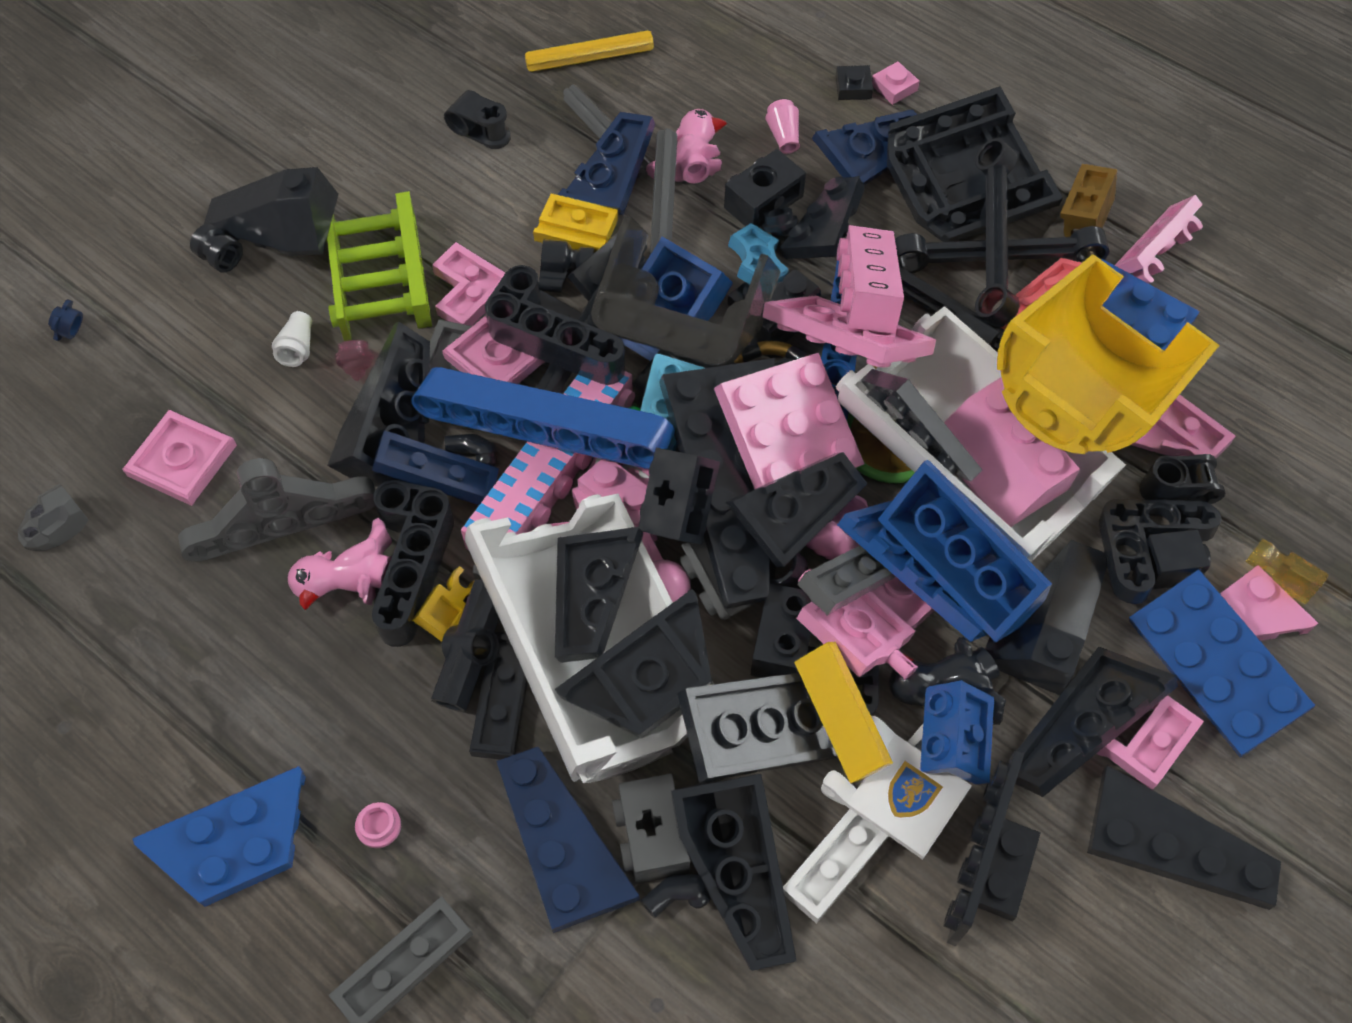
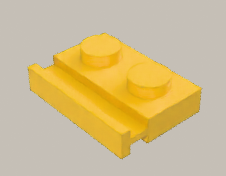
[533,193,618,252]

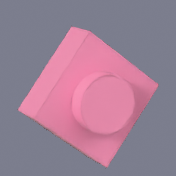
[872,61,920,105]

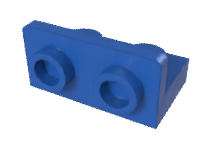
[920,680,994,785]

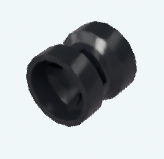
[190,223,243,273]

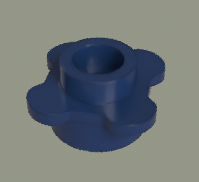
[48,299,83,341]

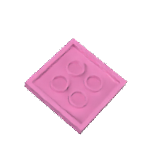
[714,353,864,489]

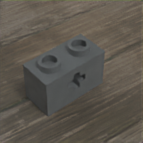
[612,773,690,884]

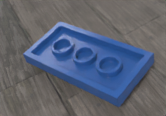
[1129,570,1316,758]

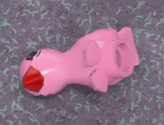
[646,109,727,184]
[288,518,392,611]

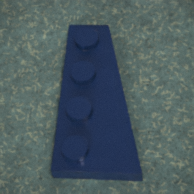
[496,747,640,933]

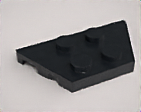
[555,589,713,738]

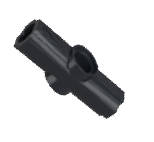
[431,579,499,713]

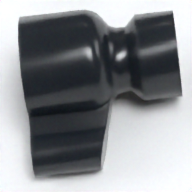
[539,239,594,293]

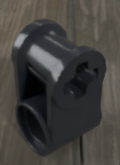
[444,90,511,149]
[1139,454,1226,504]

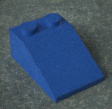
[604,236,733,361]

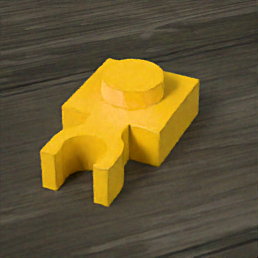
[412,566,474,642]

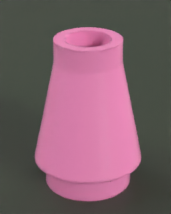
[765,99,800,154]

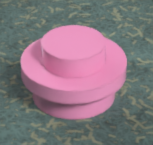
[355,802,401,848]

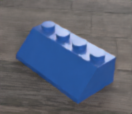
[878,460,1052,642]

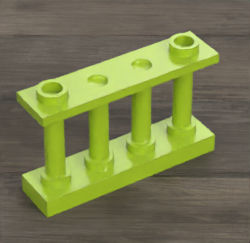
[326,191,432,341]

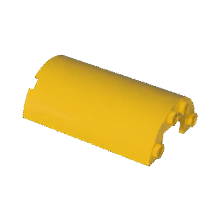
[997,254,1220,454]

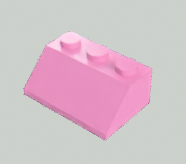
[944,377,1080,527]

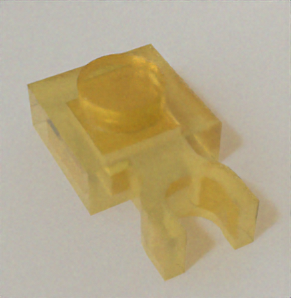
[1245,538,1329,604]

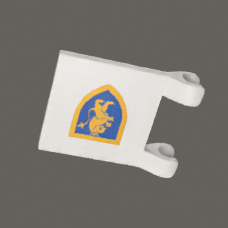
[821,716,972,860]

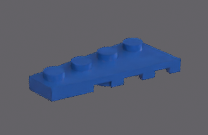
[837,500,988,642]

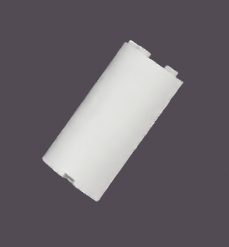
[836,306,1126,562]
[465,494,714,783]

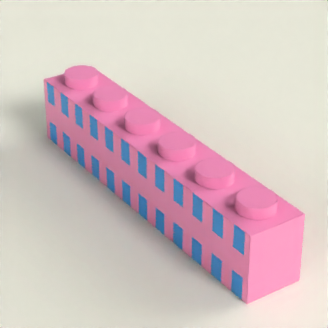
[461,371,635,550]

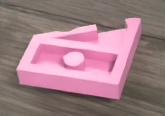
[1131,394,1236,458]
[1220,565,1318,641]

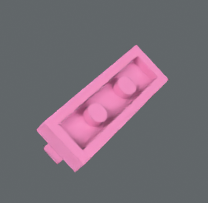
[1115,195,1203,284]

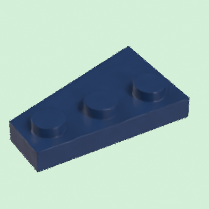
[812,109,917,185]
[558,112,656,215]

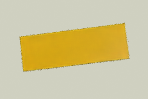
[794,641,893,784]

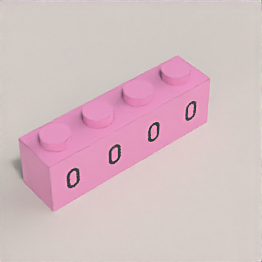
[837,225,904,334]

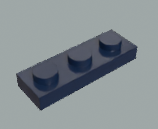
[372,430,499,505]

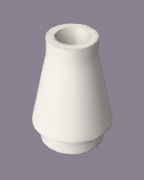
[272,311,312,367]

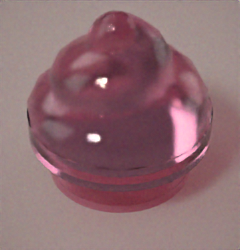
[335,340,374,381]

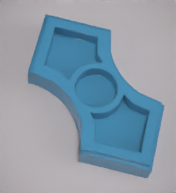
[728,223,789,294]

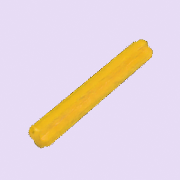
[525,30,654,72]

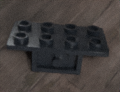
[943,750,1041,946]

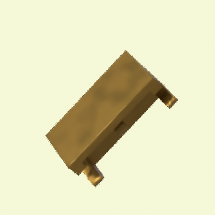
[1060,164,1117,237]

